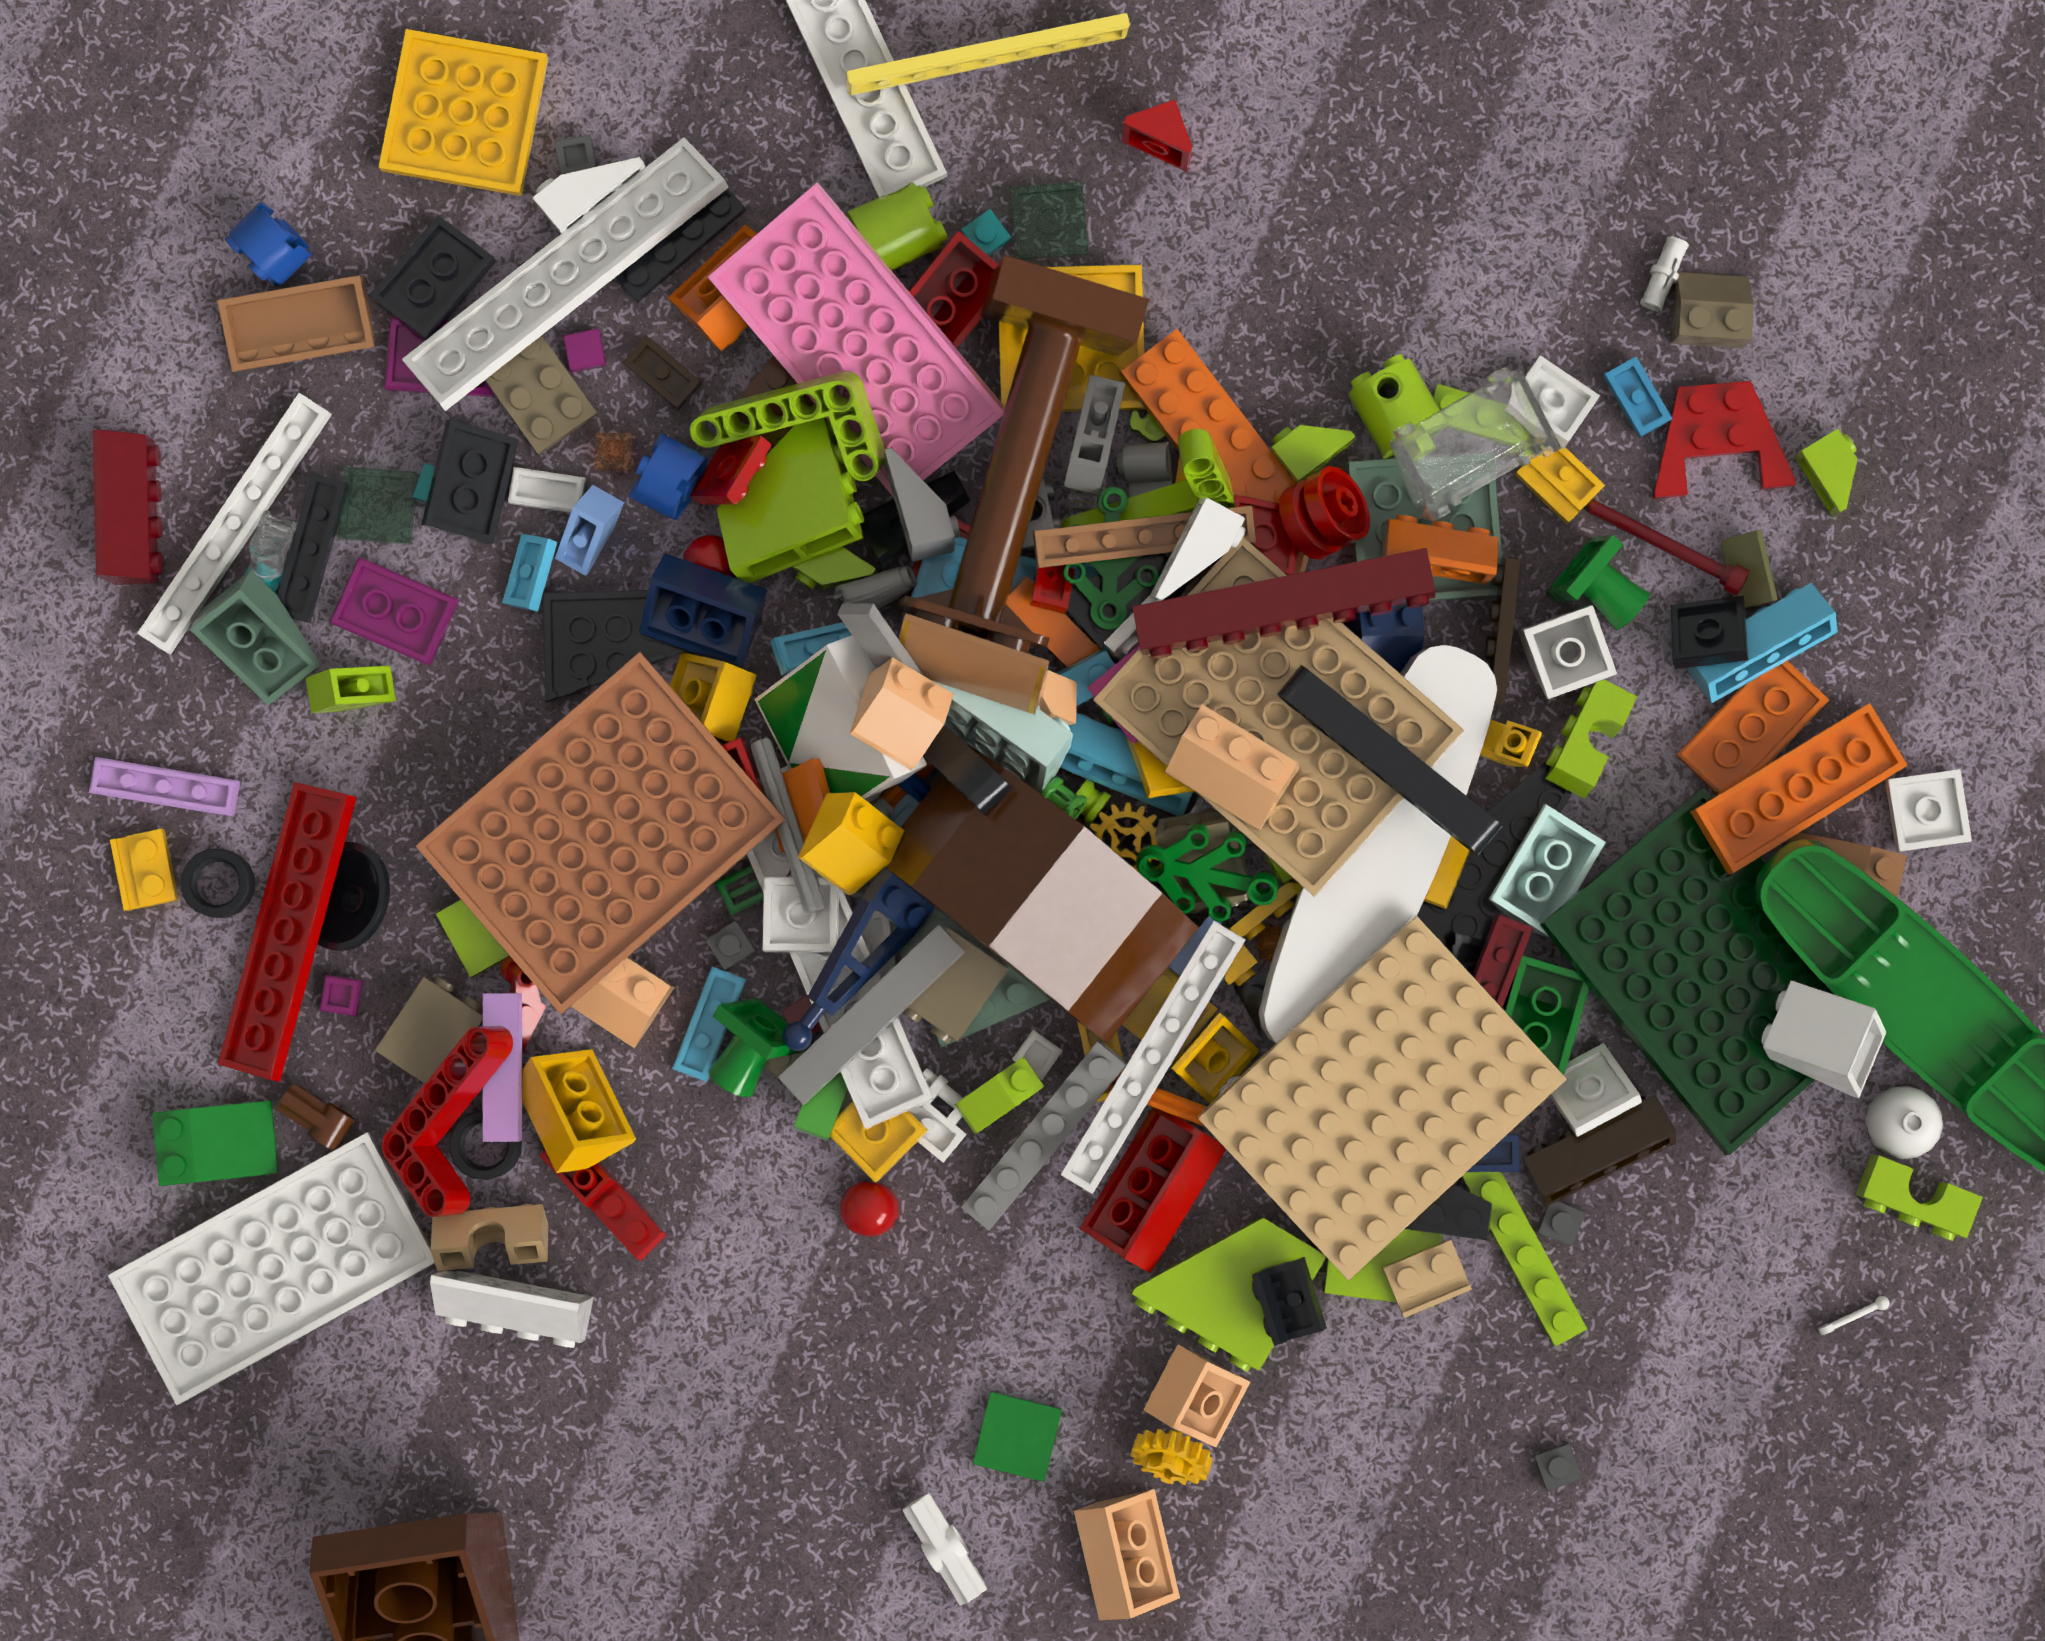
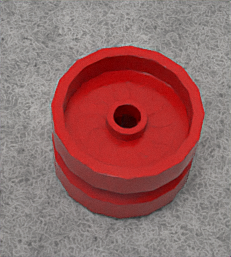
[1279,466,1370,560]

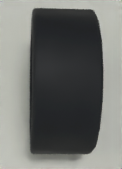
[181,848,255,918]
[449,1110,522,1180]

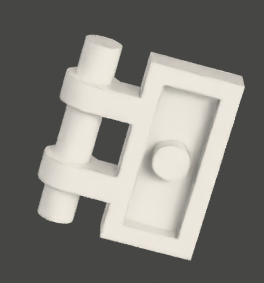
[909,1068,967,1163]

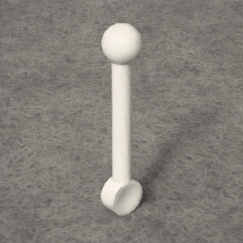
[1818,1296,1890,1335]

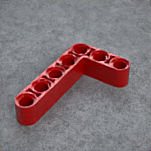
[382,1026,513,1217]

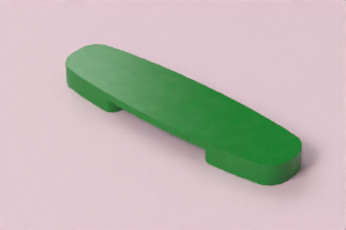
[1755,839,2045,1173]

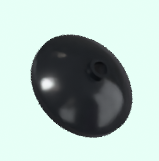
[318,842,390,951]

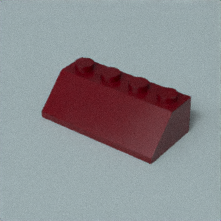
[92,429,164,585]

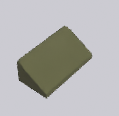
[1721,529,1778,609]

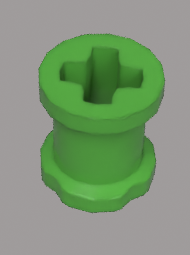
[1041,776,1087,819]

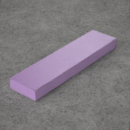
[89,757,240,817]
[483,993,522,1142]

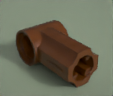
[276,1083,356,1150]

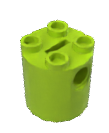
[846,182,948,271]
[1348,354,1447,460]

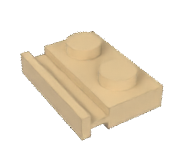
[1382,1239,1472,1318]

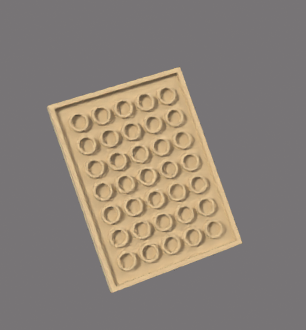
[1093,537,1464,897]
[1197,915,1567,1281]

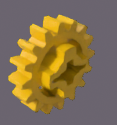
[1090,802,1158,871]
[1131,1429,1213,1485]

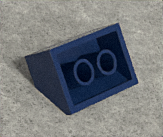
[639,553,768,669]

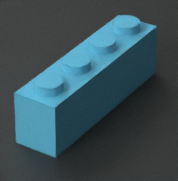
[1688,583,1838,703]
[1060,713,1193,816]

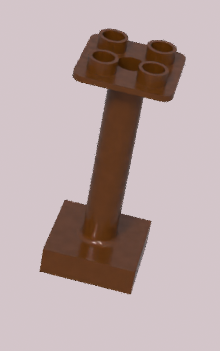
[896,255,1149,654]

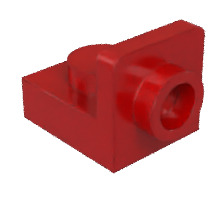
[1030,565,1075,614]

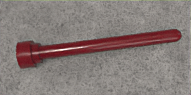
[1586,500,1750,596]

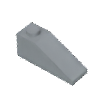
[1064,375,1125,495]
[884,448,960,562]

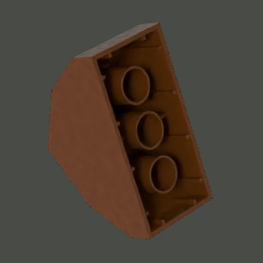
[885,744,1199,1044]

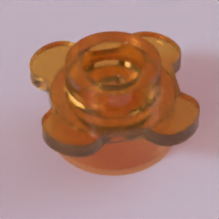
[1257,923,1282,962]

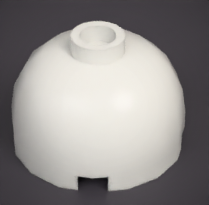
[1865,1086,1943,1159]

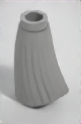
[834,565,917,609]

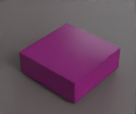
[563,328,607,373]
[319,975,363,1016]

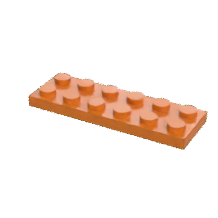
[1119,329,1296,503]
[1690,703,1908,875]

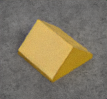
[1169,1013,1260,1104]

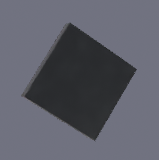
[1670,596,1748,669]

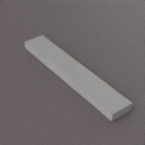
[778,925,965,1105]

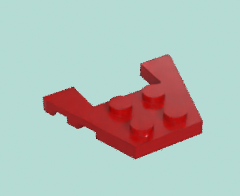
[1653,381,1796,499]

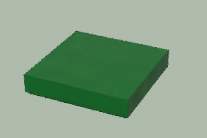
[973,1391,1062,1482]

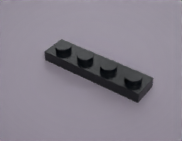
[615,189,746,303]
[277,473,349,623]

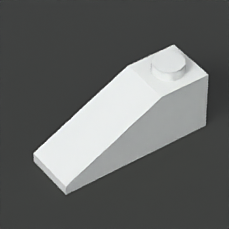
[533,157,646,234]
[1149,497,1245,600]

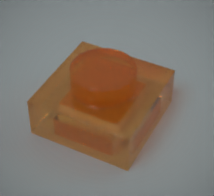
[595,433,633,471]

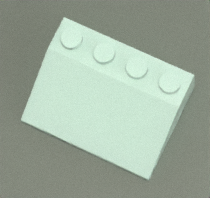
[933,681,1073,794]

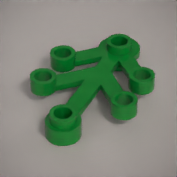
[1062,487,1159,630]
[1136,824,1278,922]

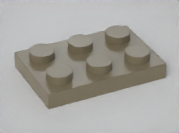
[485,335,598,456]

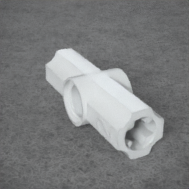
[902,1492,987,1606]

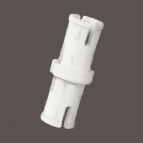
[1640,236,1689,312]

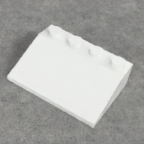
[430,1270,594,1348]

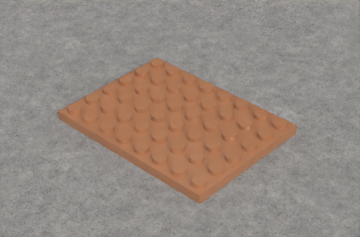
[415,652,786,1014]

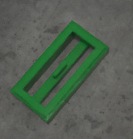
[715,865,764,916]

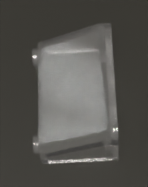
[1389,367,1561,521]

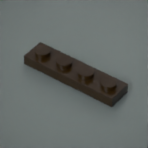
[1485,556,1521,705]

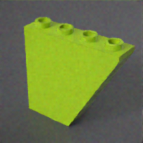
[717,404,864,583]
[1131,1216,1326,1372]

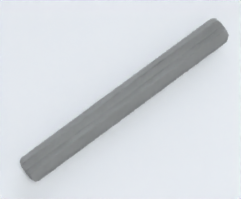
[751,738,825,913]

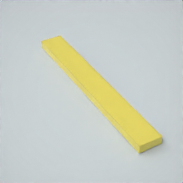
[845,13,1130,96]

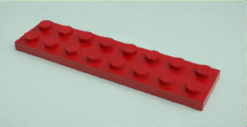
[218,782,357,1082]

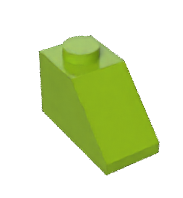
[1271,425,1356,483]
[1794,429,1858,518]
[792,547,877,590]
[305,666,396,714]
[954,1056,1044,1135]

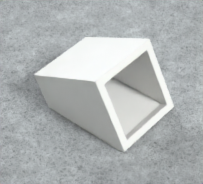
[1762,981,1886,1098]

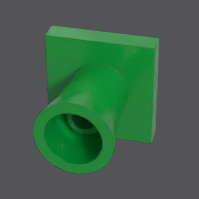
[1545,535,1650,631]
[708,998,805,1097]

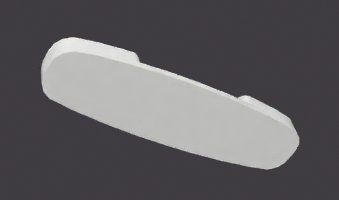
[1258,645,1497,1044]

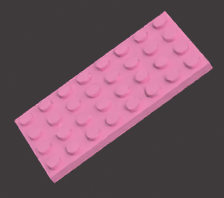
[708,182,1005,496]

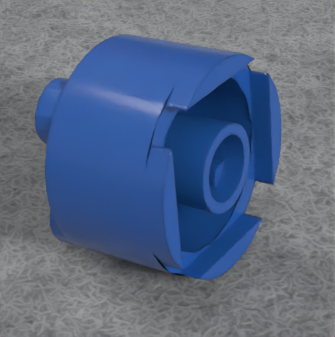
[225,201,313,287]
[629,433,708,520]

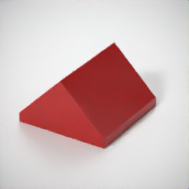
[1122,99,1192,172]

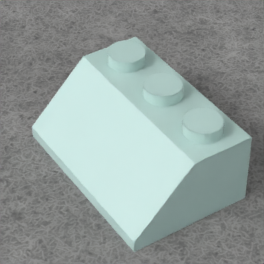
[1489,804,1606,937]

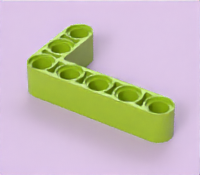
[690,371,885,481]
[1061,429,1236,528]

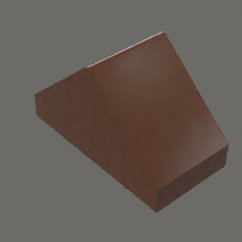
[309,1512,520,1641]

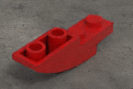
[539,1150,667,1261]

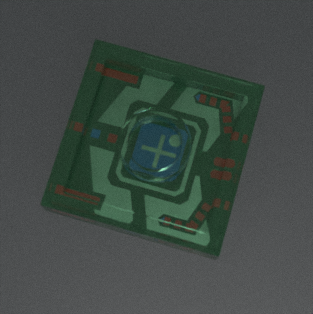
[1011,181,1088,260]
[338,467,418,545]

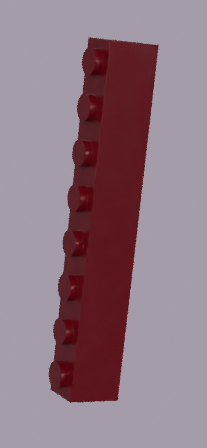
[1132,548,1436,659]

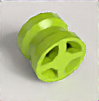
[1076,779,1111,825]

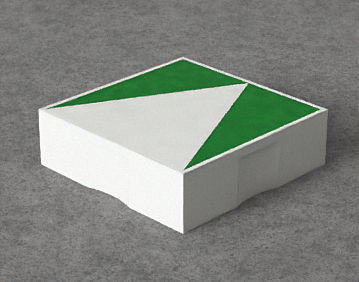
[754,635,927,803]

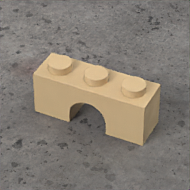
[430,1204,549,1271]

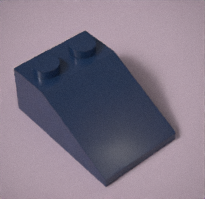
[1341,604,1425,673]

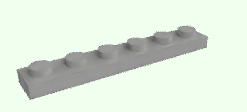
[961,1039,1128,1231]

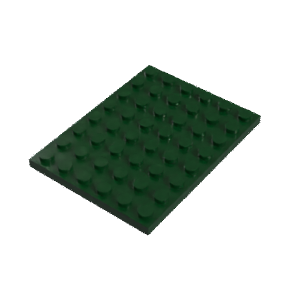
[1540,787,1835,1155]

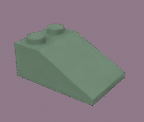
[190,570,320,706]

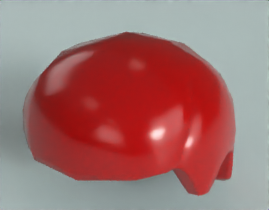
[683,535,737,578]
[840,1181,899,1237]

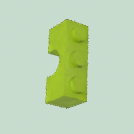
[1545,679,1638,799]
[1855,1154,1983,1242]

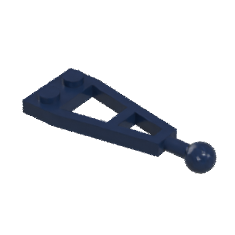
[782,868,934,1051]

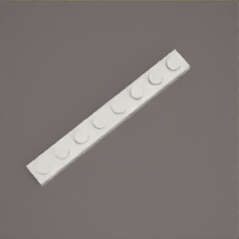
[137,393,332,655]
[1061,921,1245,1194]

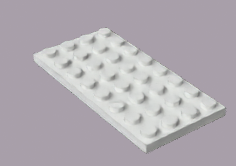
[108,1132,435,1405]

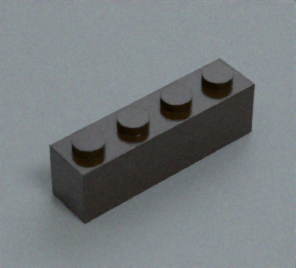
[1523,1095,1677,1207]

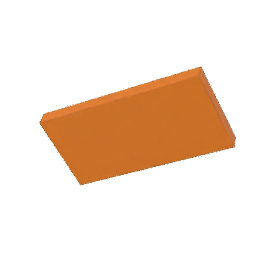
[1675,661,1829,795]

